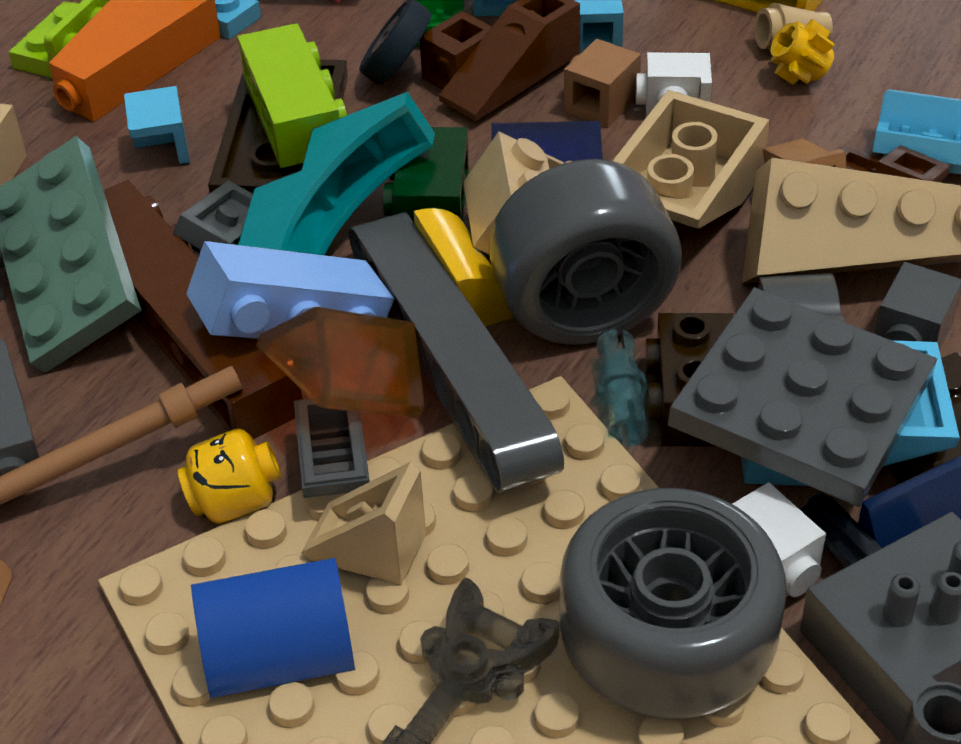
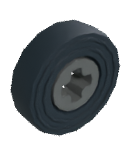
[359,0,432,85]

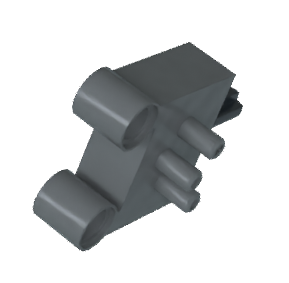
[800,493,961,744]

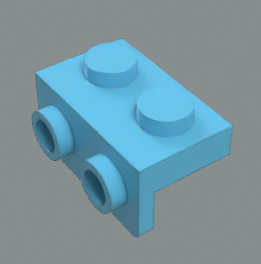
[872,89,961,174]

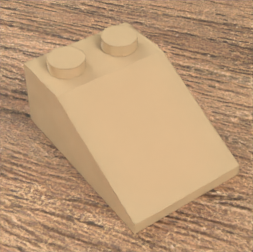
[613,90,769,229]

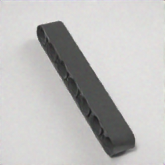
[349,212,564,493]

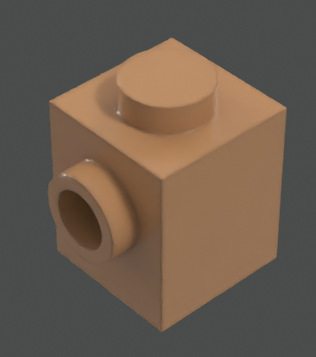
[564,39,641,128]

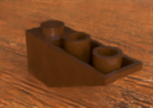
[439,0,580,121]

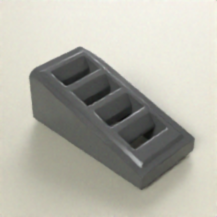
[294,393,370,498]

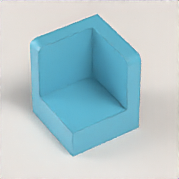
[124,86,190,164]

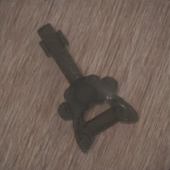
[382,578,560,744]

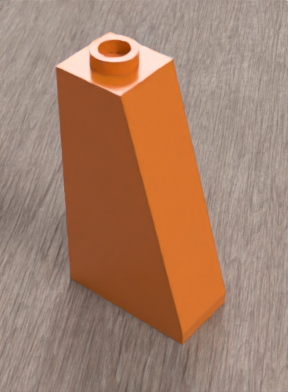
[49,0,221,122]

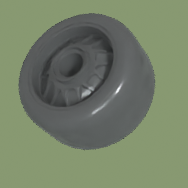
[489,159,682,345]
[559,488,786,720]

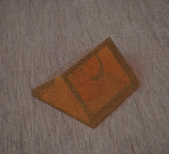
[256,306,425,418]

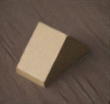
[301,462,426,585]

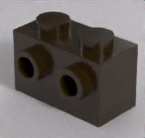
[645,313,733,447]

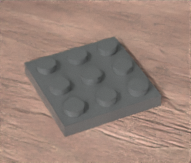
[668,287,938,507]

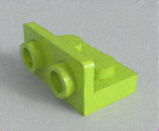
[8,0,109,78]

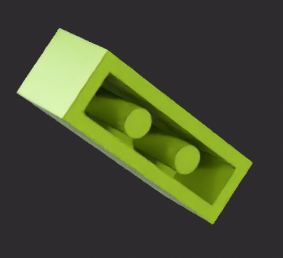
[237,23,347,168]

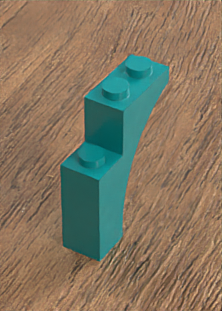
[238,92,435,255]

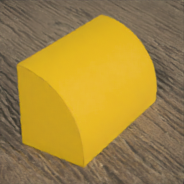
[414,208,514,326]

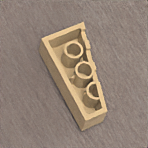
[742,158,961,284]

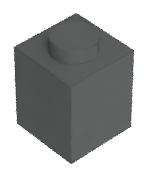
[875,261,961,351]

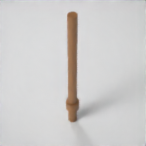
[0,365,243,505]

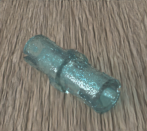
[596,330,649,446]

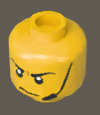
[178,429,282,525]

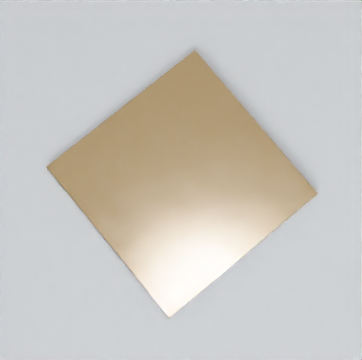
[98,376,881,744]

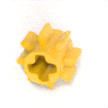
[770,19,835,85]

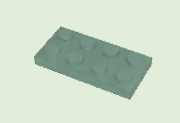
[0,136,142,373]

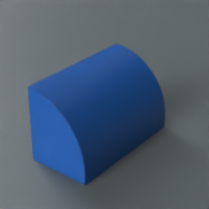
[191,558,355,698]

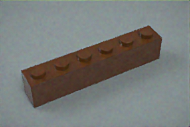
[103,180,306,439]

